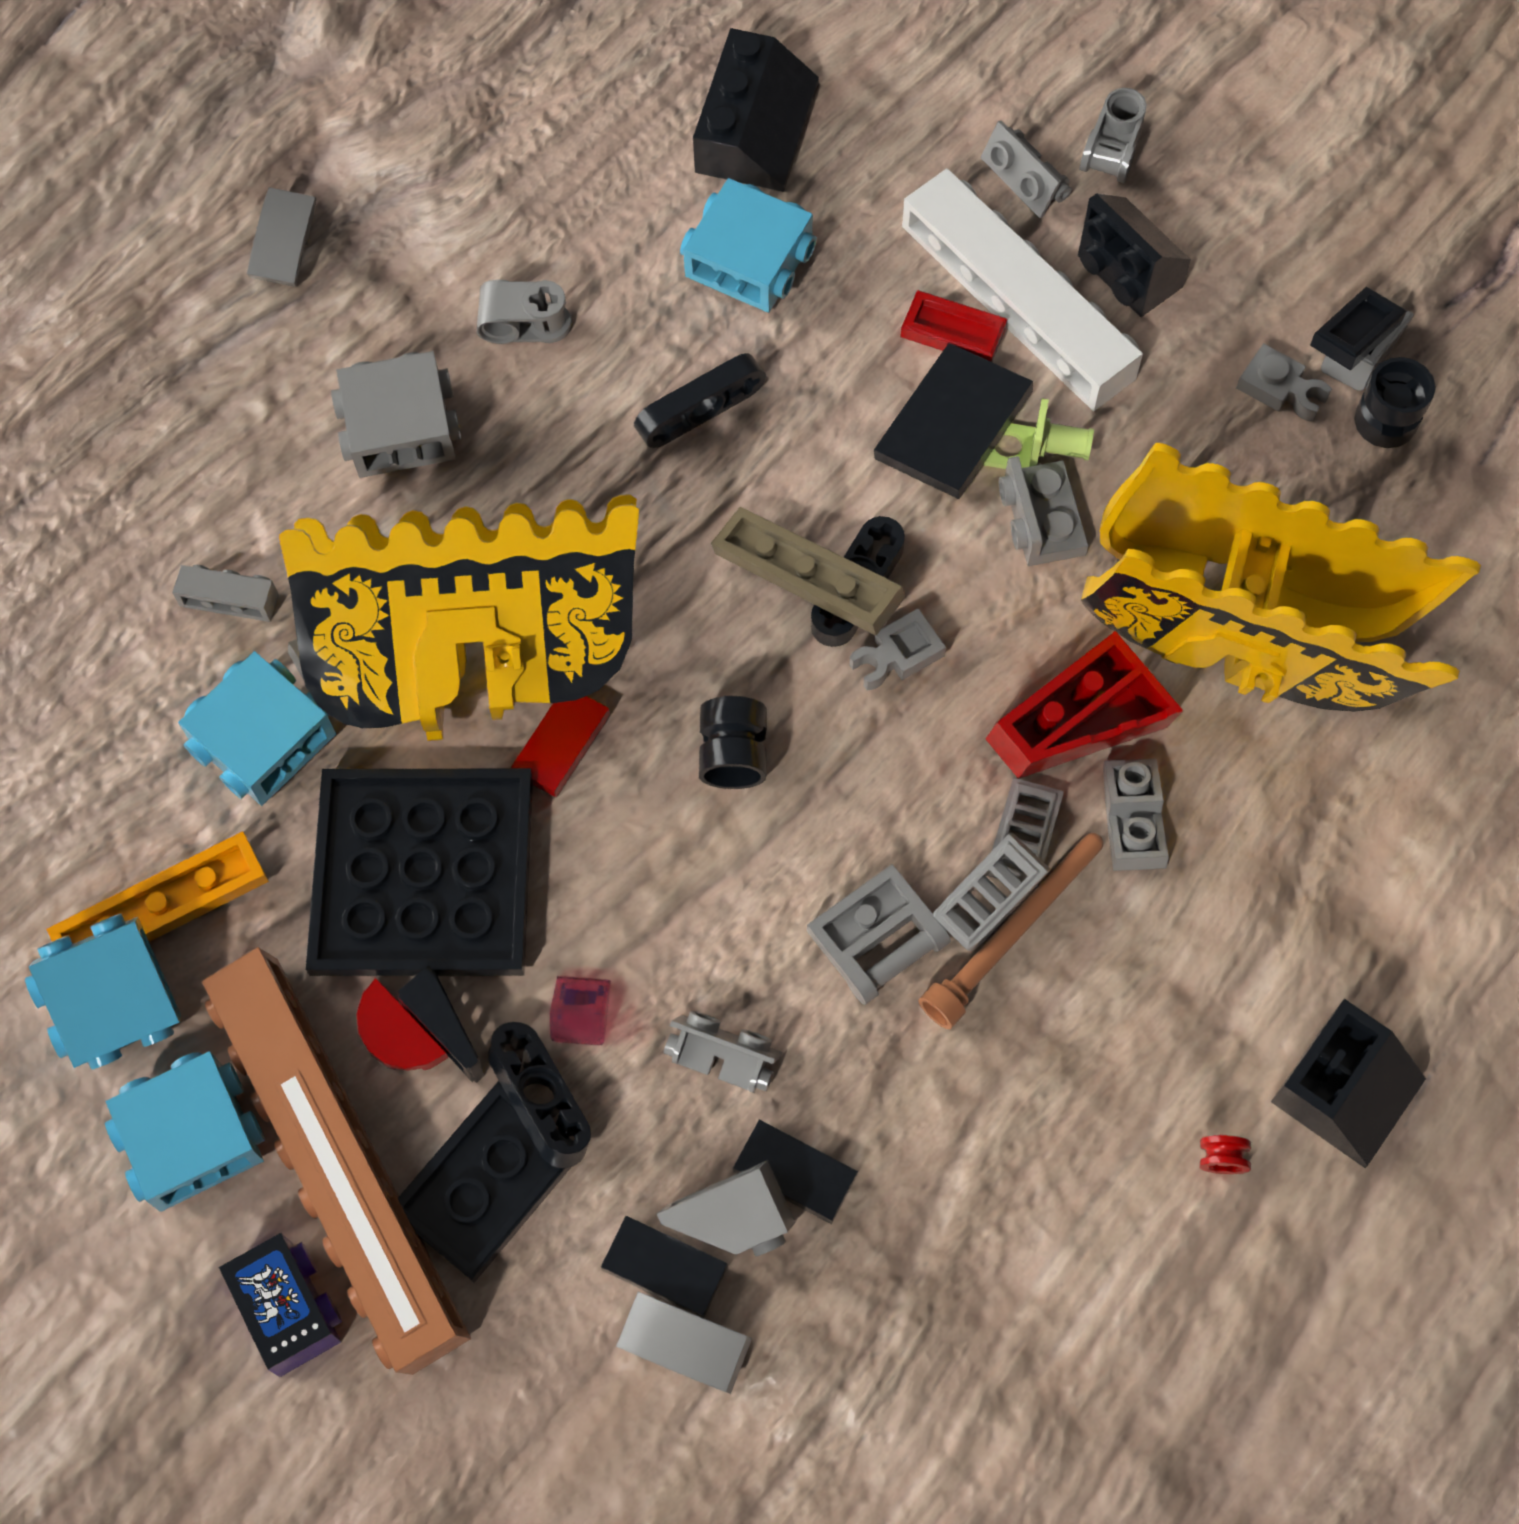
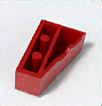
[985,631,1183,779]

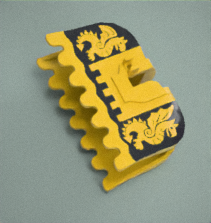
[1081,443,1481,712]
[279,494,639,741]

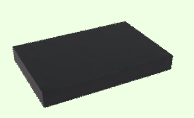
[874,343,1033,499]
[398,1081,573,1283]

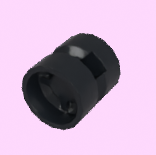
[1354,357,1436,448]
[699,696,767,789]

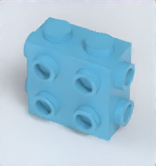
[680,178,817,313]
[178,651,336,806]
[25,913,181,1070]
[105,1051,265,1212]

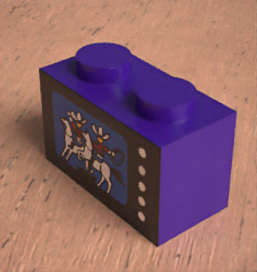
[219,1233,342,1377]

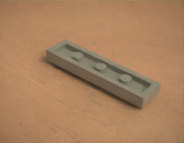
[711,507,905,636]

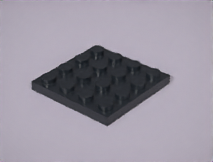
[305,768,533,976]

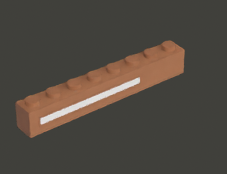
[202,947,472,1375]

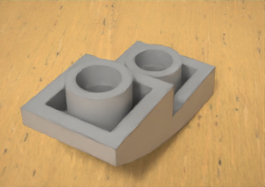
[247,187,316,287]
[1103,759,1169,871]
[616,1292,752,1394]

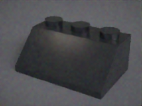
[693,28,819,192]

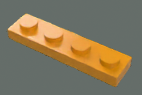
[46,831,269,944]

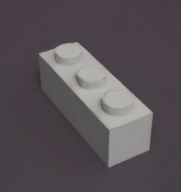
[172,565,279,622]

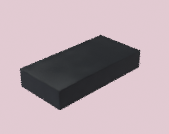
[1310,287,1407,371]
[733,1119,858,1224]
[601,1216,728,1318]

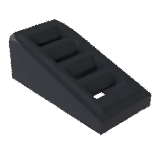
[398,966,484,1083]

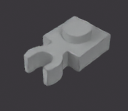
[1236,343,1332,421]
[849,608,946,690]

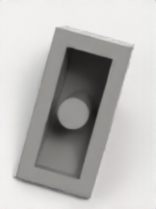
[657,1160,796,1256]

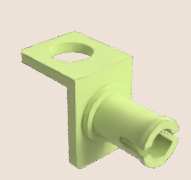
[983,398,1094,469]

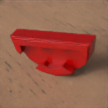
[356,977,448,1071]

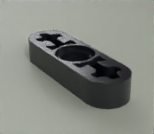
[634,353,766,448]
[811,516,905,647]
[488,1022,591,1168]

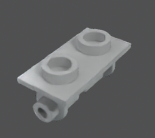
[980,121,1072,218]
[664,1011,783,1093]

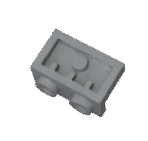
[999,456,1088,566]

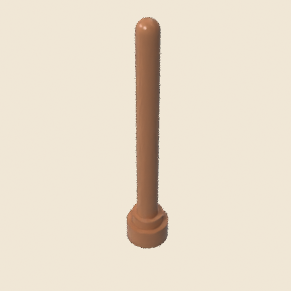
[918,833,1103,1030]

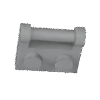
[807,864,951,1005]

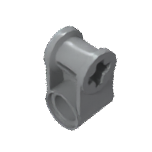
[1079,88,1147,183]
[476,280,572,344]

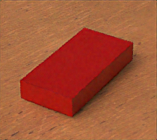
[900,290,1008,362]
[510,696,610,798]

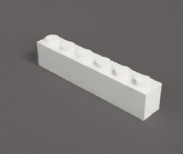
[902,168,1143,412]

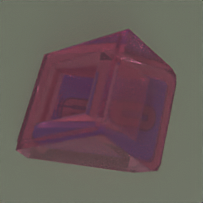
[549,976,611,1045]

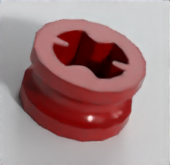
[1199,1135,1251,1174]

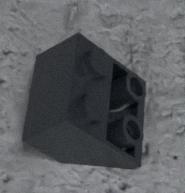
[1078,193,1191,317]
[1271,999,1426,1168]

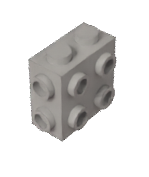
[331,351,462,478]

